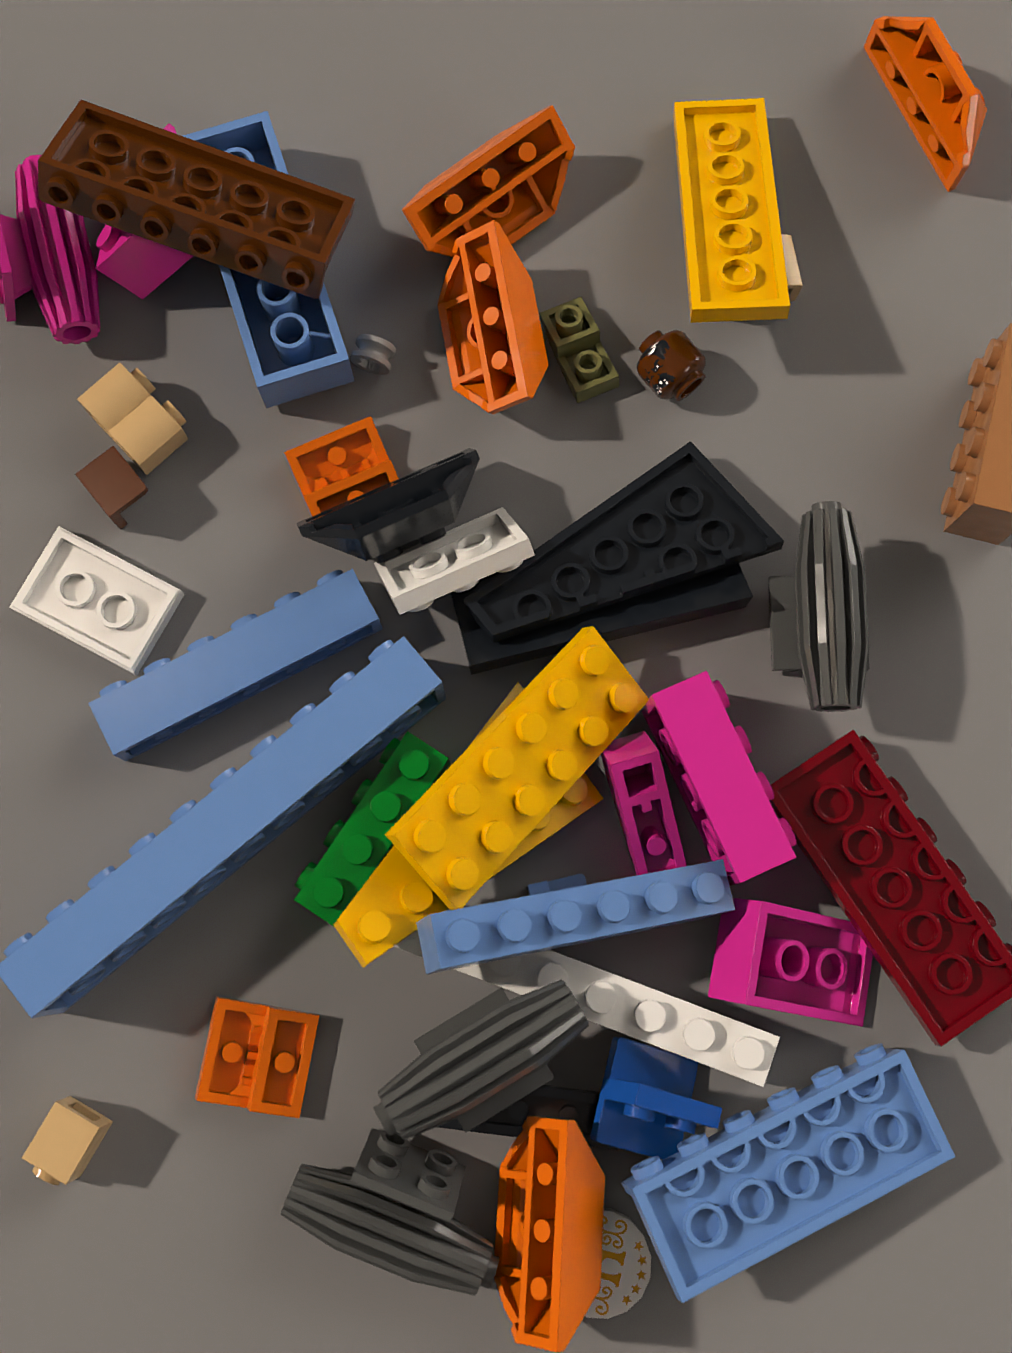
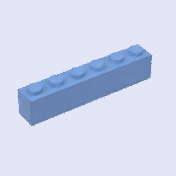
[88,569,383,761]
[416,859,735,975]

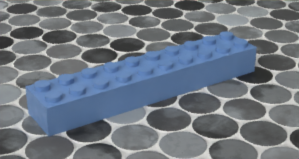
[0,636,446,1018]

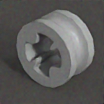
[350,334,397,375]

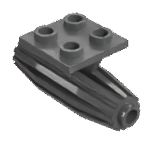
[768,501,870,712]
[373,979,589,1140]
[281,1128,500,1295]

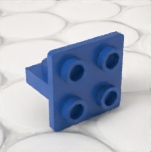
[590,1037,722,1160]

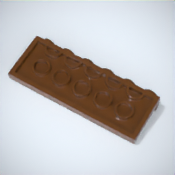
[38,100,355,299]

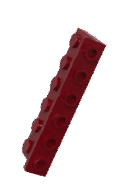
[770,729,1012,1046]

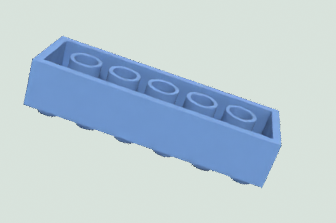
[183,111,355,408]

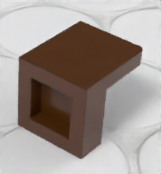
[75,446,148,530]

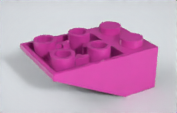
[96,124,193,300]

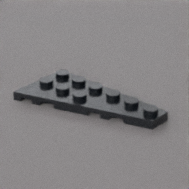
[463,441,784,643]

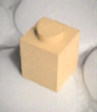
[22,1096,113,1185]

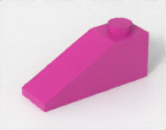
[601,731,687,875]

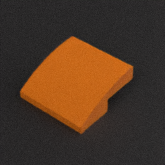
[284,416,399,516]
[195,996,319,1118]

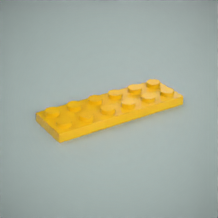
[673,98,790,323]
[385,626,649,910]

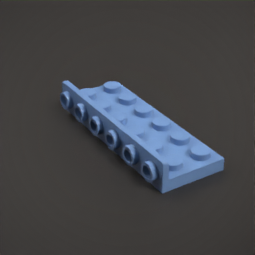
[621,1043,955,1303]

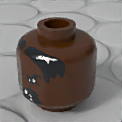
[637,330,706,401]

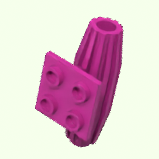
[0,155,100,345]

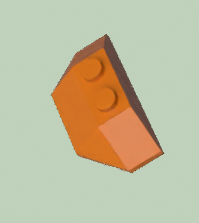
[863,16,987,192]
[402,105,575,257]
[437,220,549,415]
[494,1116,605,1353]

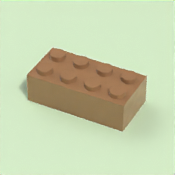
[941,323,1012,545]

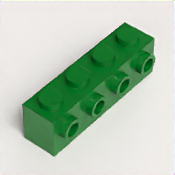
[294,731,451,927]

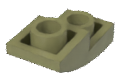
[539,297,619,403]

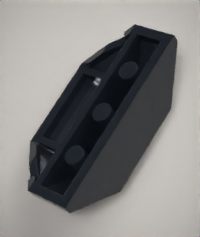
[297,448,480,563]

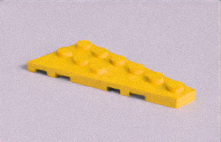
[334,682,604,968]

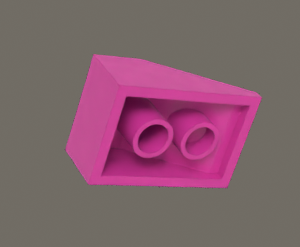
[708,898,873,1027]

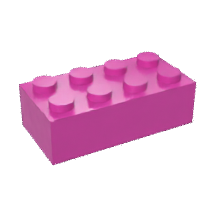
[641,671,797,886]

